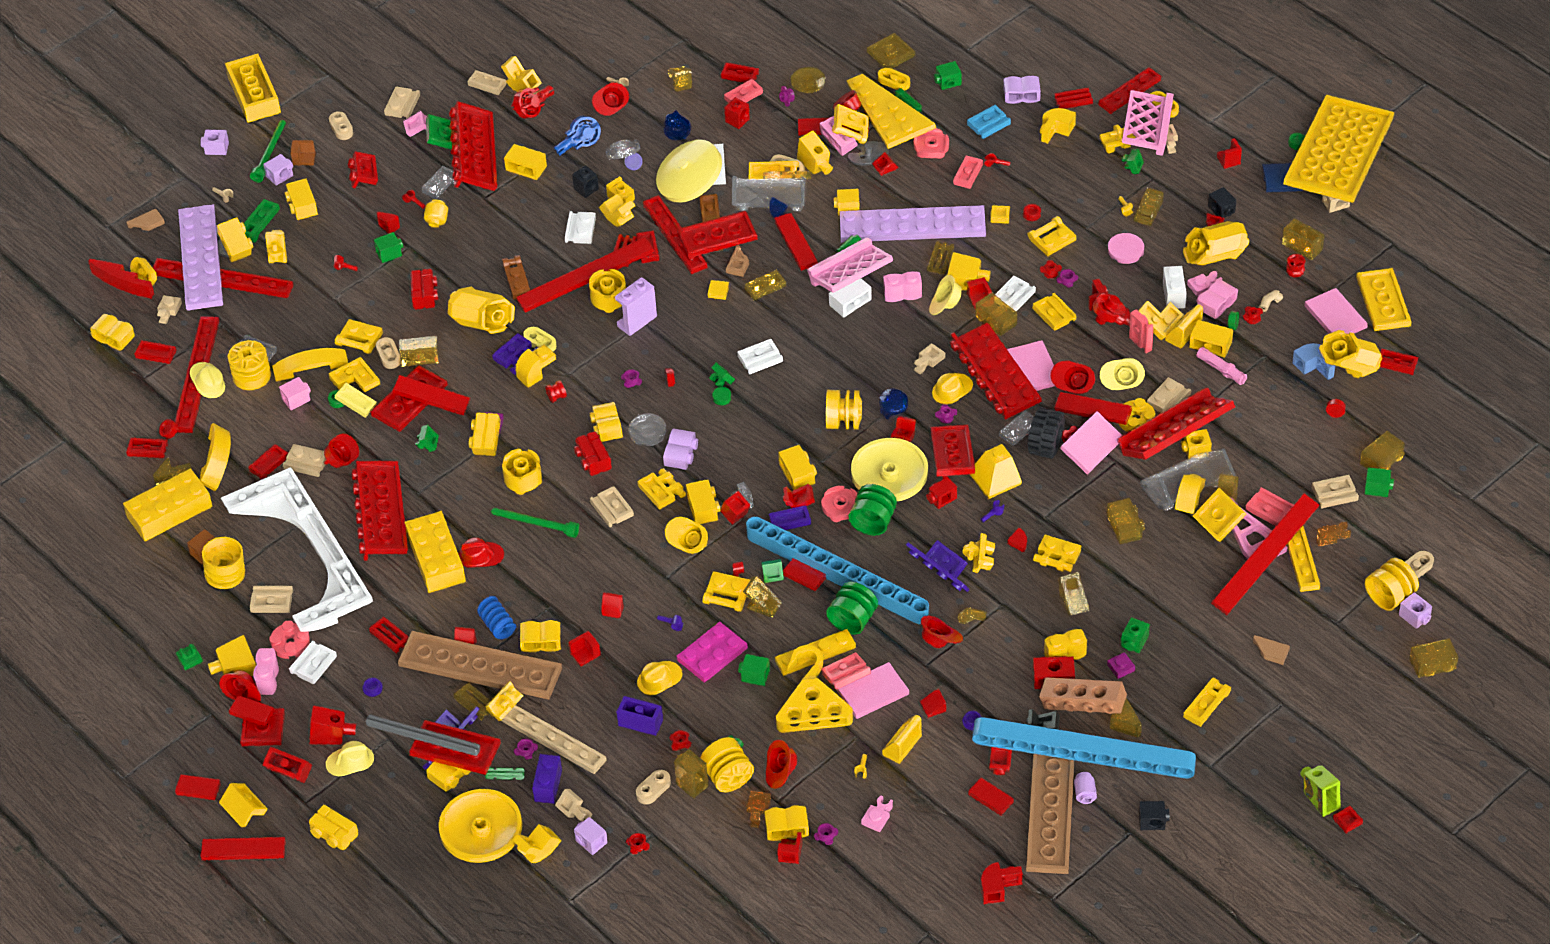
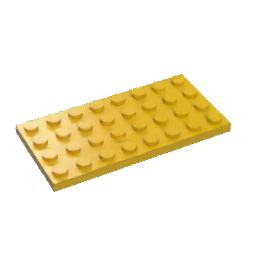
[1284,95,1395,203]

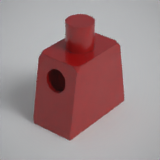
[309,706,356,745]

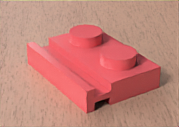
[1129,309,1153,353]
[1245,487,1294,526]
[821,652,871,690]

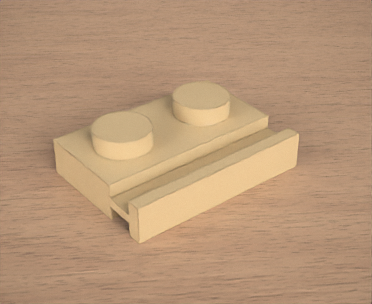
[384,87,420,119]
[1147,377,1191,413]
[283,444,326,477]
[1312,475,1359,509]
[590,486,634,528]
[250,586,293,613]

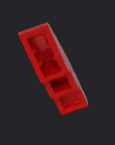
[88,259,154,299]

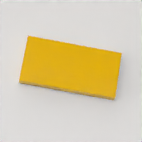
[1356,268,1411,331]

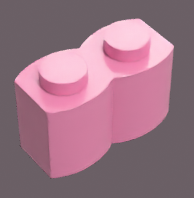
[883,271,922,302]
[1197,279,1238,319]
[253,648,279,695]

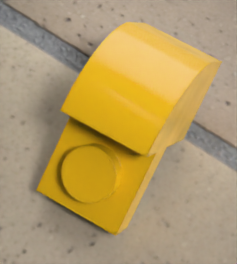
[501,56,541,91]
[1040,108,1076,144]
[599,194,635,227]
[516,344,556,388]
[1175,474,1206,514]
[513,824,562,863]

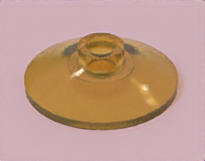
[791,67,826,93]

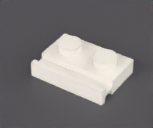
[565,211,596,244]
[992,276,1036,314]
[737,339,783,374]
[289,641,337,684]

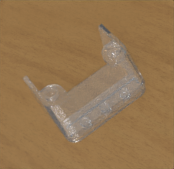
[732,176,807,212]
[1139,448,1236,511]

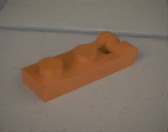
[502,255,530,300]

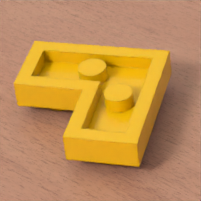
[1138,301,1184,340]
[328,357,380,392]

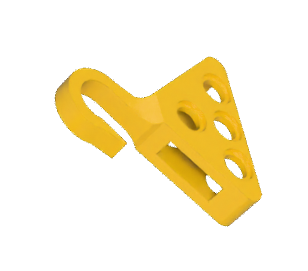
[776,645,853,733]

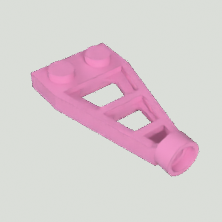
[1230,497,1287,560]

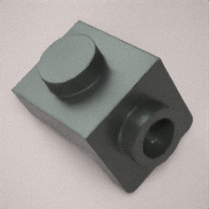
[1026,709,1060,730]

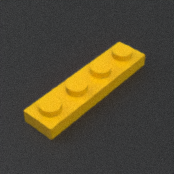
[1287,526,1320,592]
[775,629,856,676]

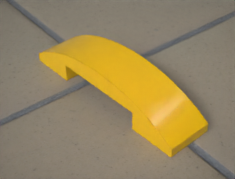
[272,348,348,382]
[199,423,231,491]

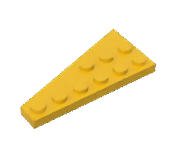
[846,74,936,149]

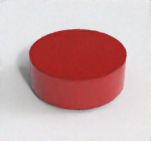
[1023,204,1041,221]
[1326,399,1346,418]
[159,419,178,439]

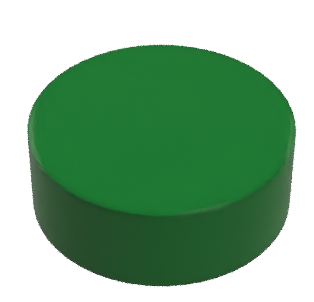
[1288,133,1305,150]
[1228,311,1239,330]
[712,387,731,405]
[328,390,345,408]

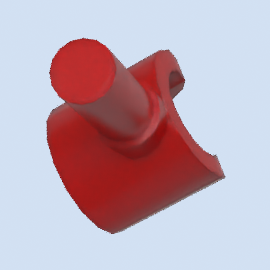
[984,153,1010,167]
[402,190,426,209]
[334,255,358,271]
[733,562,744,577]

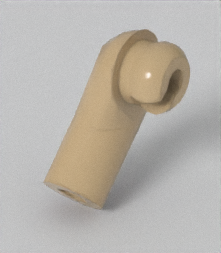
[1259,290,1283,312]

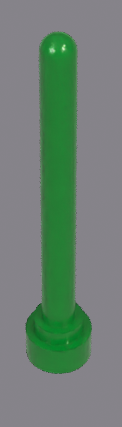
[250,120,286,183]
[491,508,579,538]

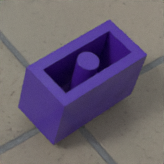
[617,696,663,736]
[532,754,562,804]

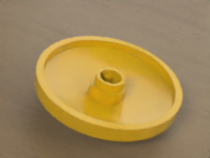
[439,789,522,863]

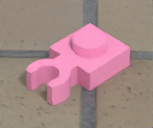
[1187,271,1222,297]
[861,796,893,832]

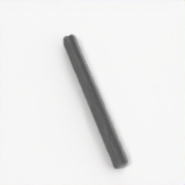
[366,714,480,756]

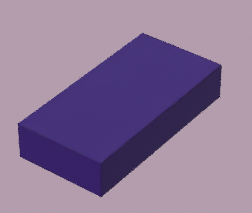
[769,505,811,530]

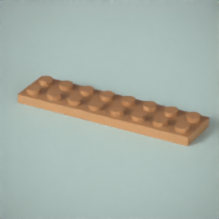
[398,631,562,700]
[1026,732,1076,874]

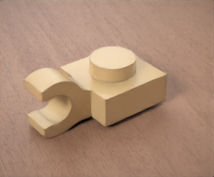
[1166,124,1178,154]
[157,295,182,324]
[914,343,945,374]
[555,789,593,821]

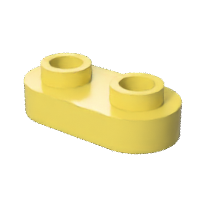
[524,327,556,352]

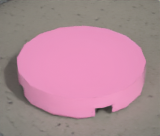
[1108,233,1144,264]

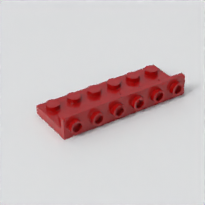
[449,101,497,191]
[950,322,1042,420]
[1117,387,1235,460]
[352,461,408,561]

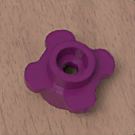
[779,86,795,107]
[1057,269,1078,288]
[621,369,642,388]
[935,404,957,423]
[514,739,538,760]
[814,823,838,845]

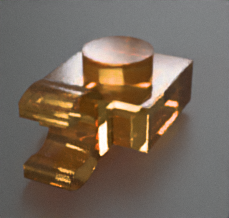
[1316,522,1351,547]
[747,791,771,828]

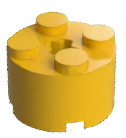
[589,269,626,313]
[502,449,542,495]

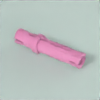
[1196,347,1247,385]

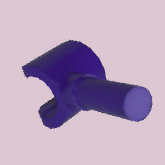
[980,500,1005,523]
[657,615,683,631]

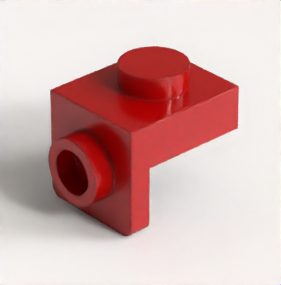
[1088,279,1108,311]
[891,416,916,442]
[783,484,815,508]
[989,747,1012,775]

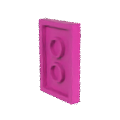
[677,622,748,683]

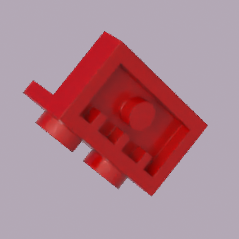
[348,151,378,188]

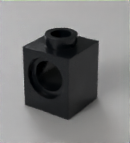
[572,165,599,198]
[1208,187,1236,218]
[1139,801,1170,831]

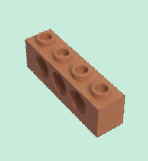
[1039,678,1127,714]

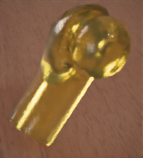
[958,608,987,624]

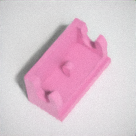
[820,116,857,156]

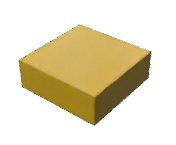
[991,205,1010,224]
[708,280,729,300]

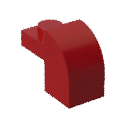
[981,862,1023,904]

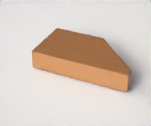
[126,209,165,231]
[726,245,749,277]
[1253,635,1290,665]

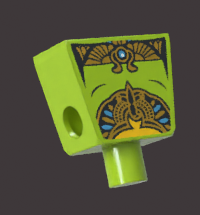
[1300,766,1341,817]

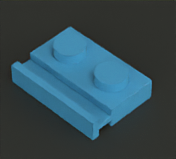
[967,105,1011,139]

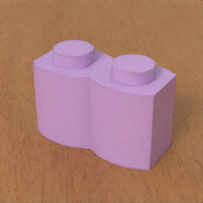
[1003,76,1041,104]
[663,429,698,470]

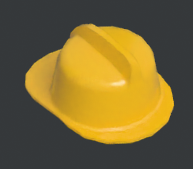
[932,373,973,405]
[665,517,708,554]
[637,661,682,695]

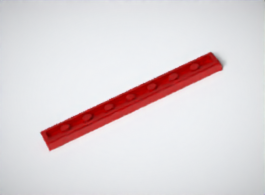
[516,237,654,313]
[152,258,294,298]
[175,316,219,433]
[1211,493,1319,615]

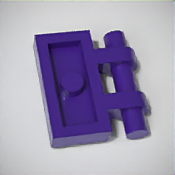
[492,333,538,375]

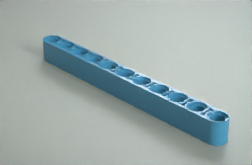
[746,517,929,624]
[972,717,1196,778]

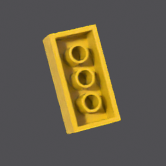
[225,54,281,123]
[123,468,212,541]
[405,511,466,593]

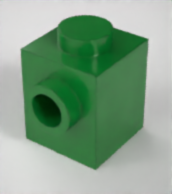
[934,61,962,90]
[373,232,403,263]
[1365,467,1394,497]
[1121,617,1150,653]
[738,654,770,686]

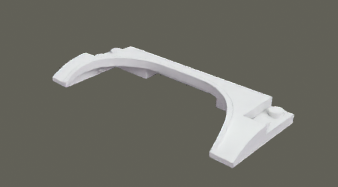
[221,467,373,632]

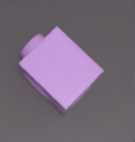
[201,130,229,155]
[264,154,293,185]
[1399,592,1432,629]
[574,817,608,855]

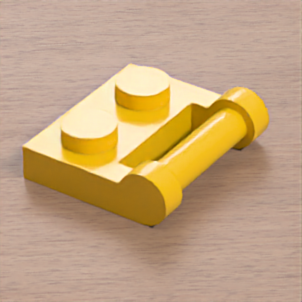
[832,104,869,145]
[1027,216,1076,256]
[335,319,383,354]
[702,571,751,612]

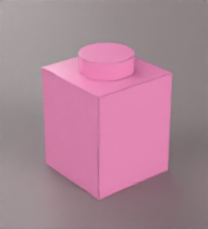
[279,377,311,410]

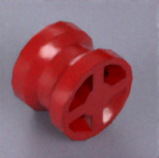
[1286,254,1305,277]
[545,380,567,403]

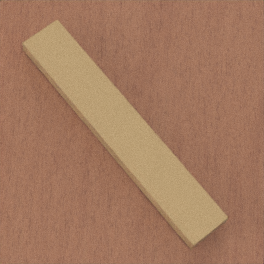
[501,705,607,774]

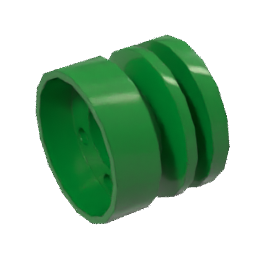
[848,484,897,536]
[826,582,878,635]

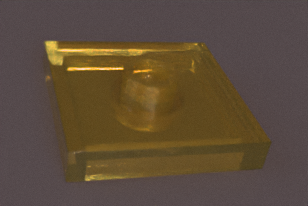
[867,33,916,69]

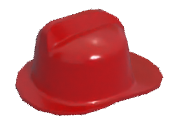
[592,82,629,116]
[833,90,862,111]
[1050,361,1095,394]
[324,433,359,468]
[458,537,504,568]
[921,616,963,648]
[219,671,261,702]
[766,740,797,789]

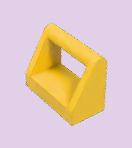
[1165,304,1203,349]
[882,715,922,764]

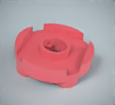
[914,128,949,159]
[821,486,858,522]
[269,621,310,659]

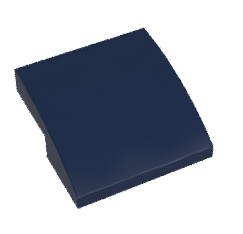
[1262,163,1303,193]

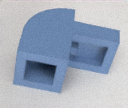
[1293,343,1335,380]

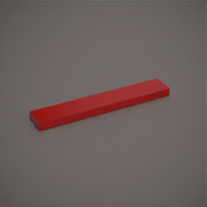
[643,195,708,274]

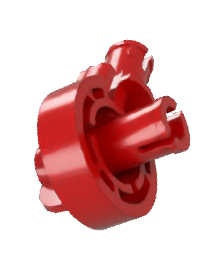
[512,85,554,119]
[1093,293,1130,327]

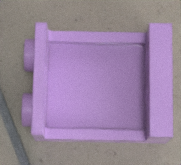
[615,278,657,336]

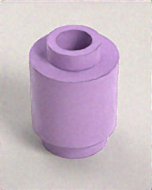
[1074,772,1097,804]

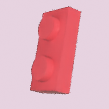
[724,79,763,103]
[954,156,983,189]

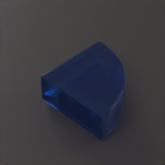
[769,197,788,218]

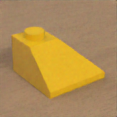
[970,444,1022,499]

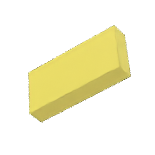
[335,383,377,418]

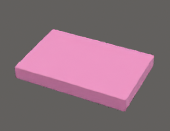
[1304,288,1368,334]
[1007,340,1055,391]
[1060,412,1122,475]
[837,662,909,719]

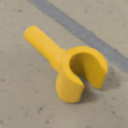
[1118,196,1133,217]
[854,754,867,779]

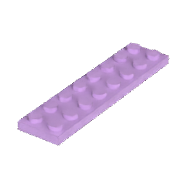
[178,204,223,310]
[840,205,986,242]

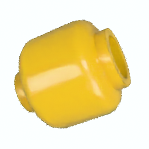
[424,199,448,228]

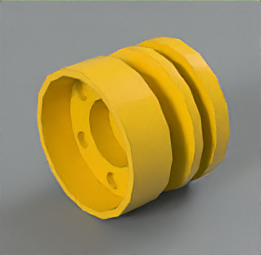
[228,340,271,390]
[826,390,862,430]
[202,537,245,589]
[1365,558,1419,611]
[700,737,754,793]

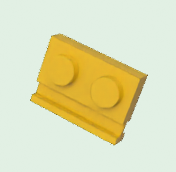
[1032,293,1076,331]

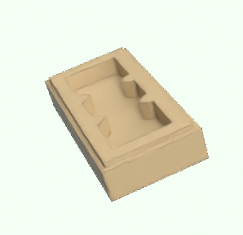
[467,70,507,95]

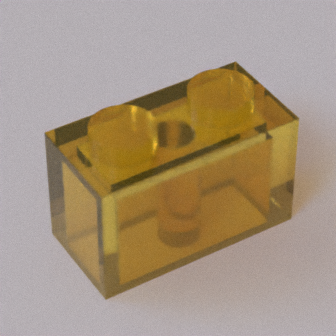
[1282,218,1325,260]
[975,293,1017,336]
[399,336,439,367]
[1360,431,1405,470]
[1107,498,1145,544]
[1410,638,1458,678]
[674,749,708,799]

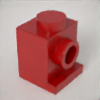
[926,476,957,509]

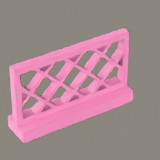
[1122,90,1174,156]
[807,237,893,293]

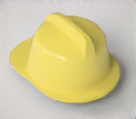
[929,275,962,315]
[1100,359,1145,390]
[190,362,225,398]
[326,741,374,776]

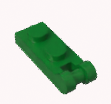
[244,199,280,243]

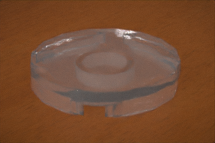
[605,139,641,159]
[629,414,666,446]

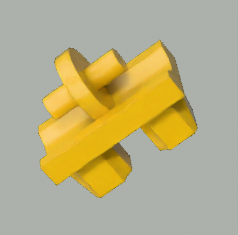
[1099,124,1136,153]
[265,230,287,263]
[963,533,995,573]
[485,681,523,721]

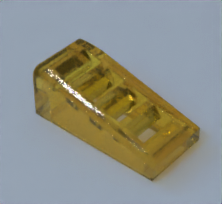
[1134,188,1164,226]
[1218,474,1239,502]

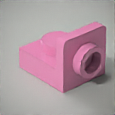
[403,111,427,137]

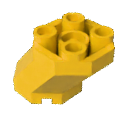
[1183,221,1249,265]
[448,286,515,334]
[1319,330,1382,378]

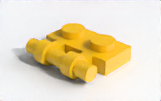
[637,468,686,510]
[1033,535,1081,572]

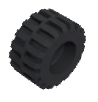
[1027,407,1065,459]

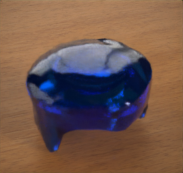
[664,110,692,140]
[879,388,908,420]

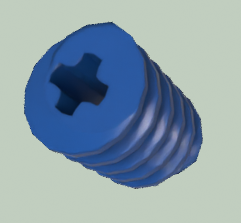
[477,596,516,639]

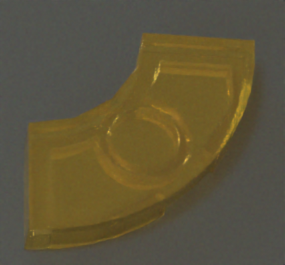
[763,171,811,180]

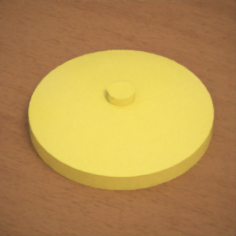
[656,140,722,202]
[851,438,928,501]

